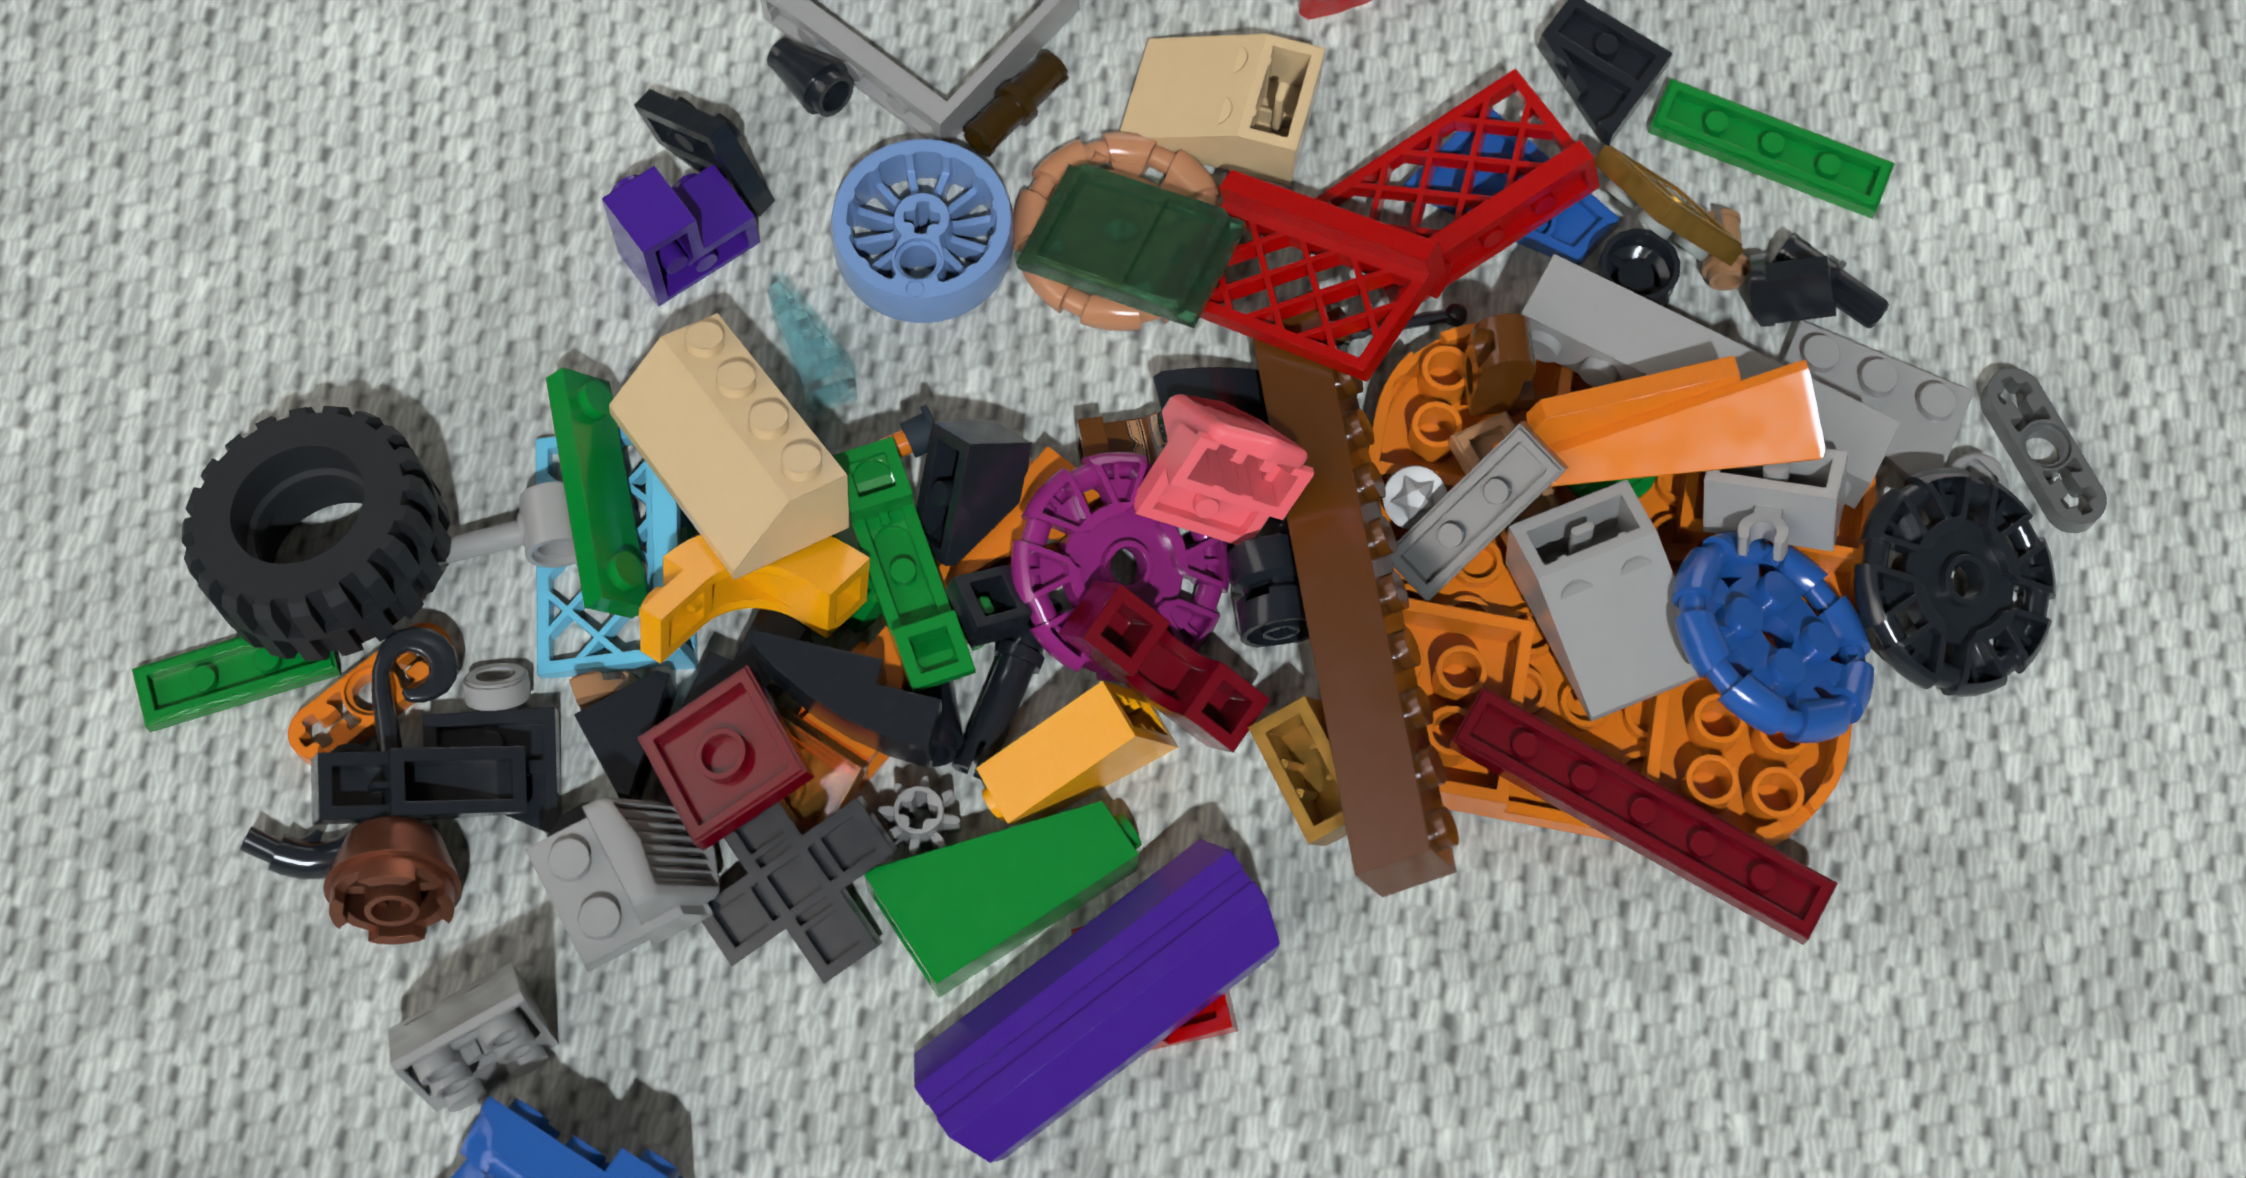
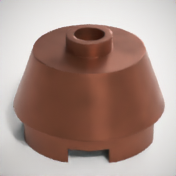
[323,816,462,945]

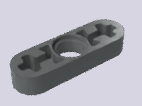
[1980,368,2107,533]

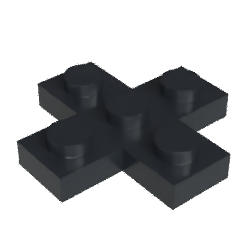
[701,796,899,984]

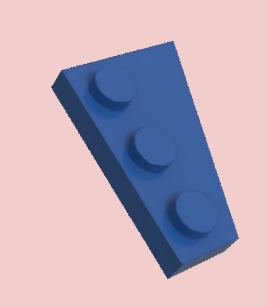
[1403,109,1620,266]

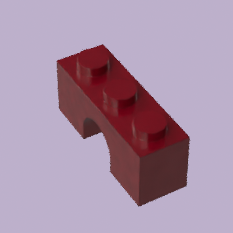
[1058,581,1270,753]

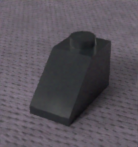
[916,421,1032,566]

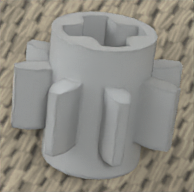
[878,776,961,857]

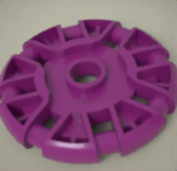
[1011,452,1230,683]

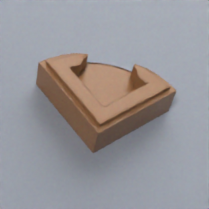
[569,671,640,710]

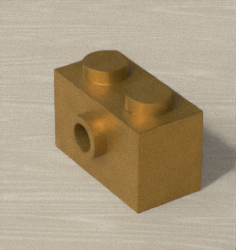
[1248,696,1347,846]

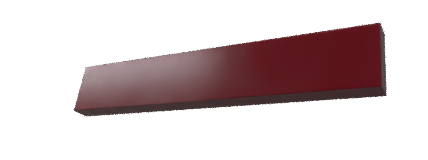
[1449,687,1838,945]

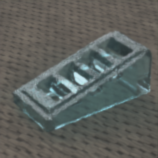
[767,281,858,415]

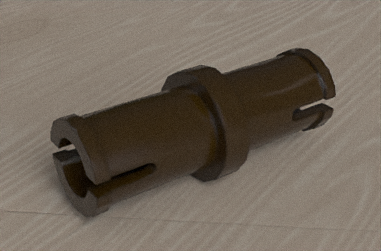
[963,51,1069,157]

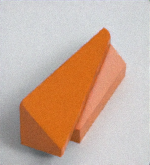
[1492,355,1825,487]

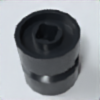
[1595,228,1681,308]
[1227,534,1310,648]

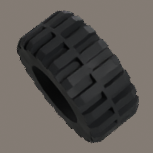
[181,406,451,661]

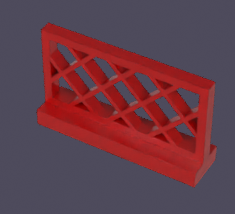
[1314,68,1600,305]
[1157,169,1451,382]

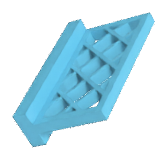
[536,427,698,679]

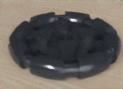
[1854,468,2056,697]

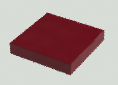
[638,665,815,851]

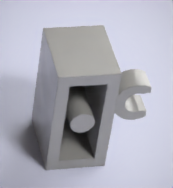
[1703,448,1848,562]

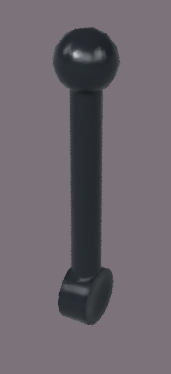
[1353,303,1468,339]

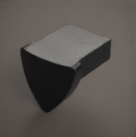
[1750,253,1837,327]

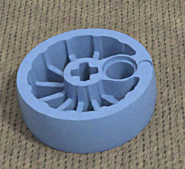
[830,139,1014,323]

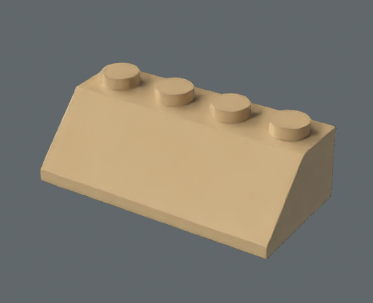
[609,313,849,580]

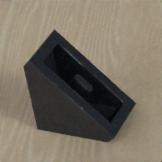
[574,671,677,800]

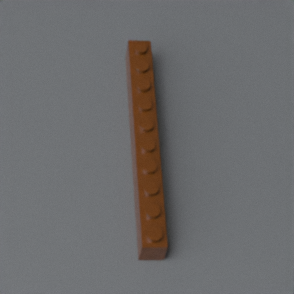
[1253,289,1459,897]

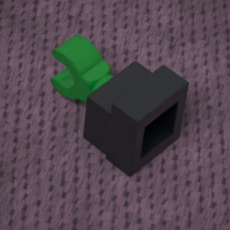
[945,564,1033,651]

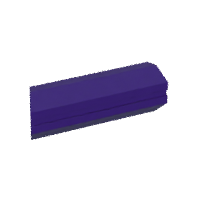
[914,839,1280,1163]

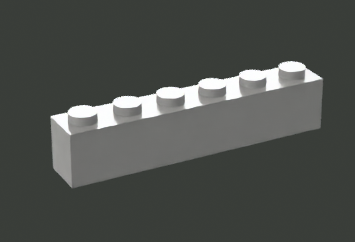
[1521,254,1901,509]

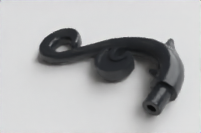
[240,626,459,880]

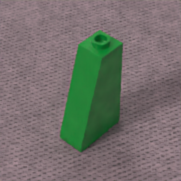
[864,801,1142,998]

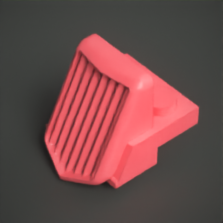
[1134,394,1315,545]

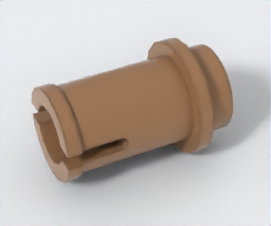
[1701,208,1750,291]

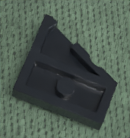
[1538,0,1673,146]
[634,89,775,217]
[423,707,562,834]

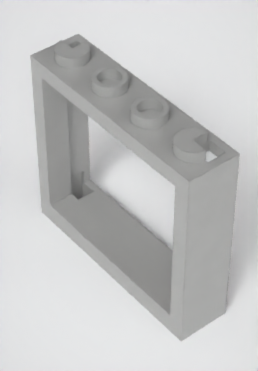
[761,0,1080,143]

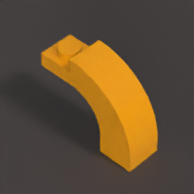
[639,535,870,664]

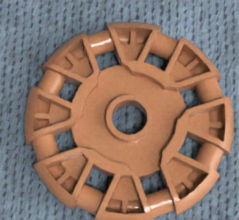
[1013,132,1231,331]

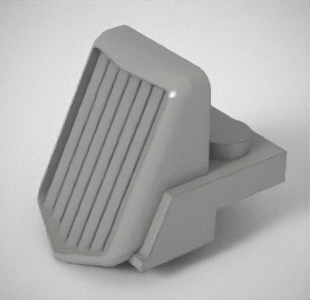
[525,798,720,972]

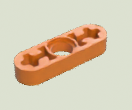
[288,623,457,765]

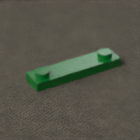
[546,367,648,618]

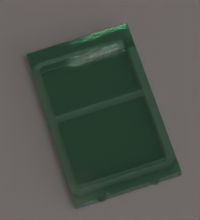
[1016,164,1246,328]

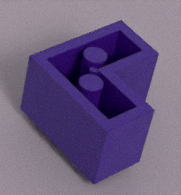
[601,164,760,307]

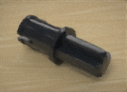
[1771,232,1889,328]

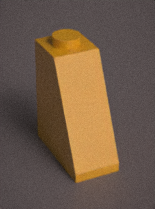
[976,681,1179,825]

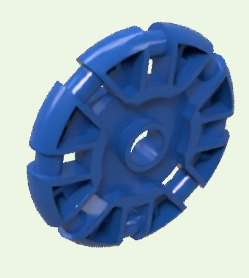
[1672,531,1874,743]

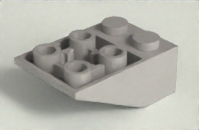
[1506,480,1705,722]
[388,962,558,1112]

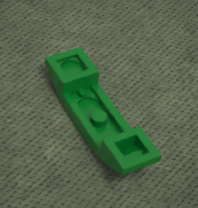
[832,436,976,693]

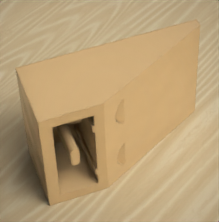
[1120,34,1326,186]

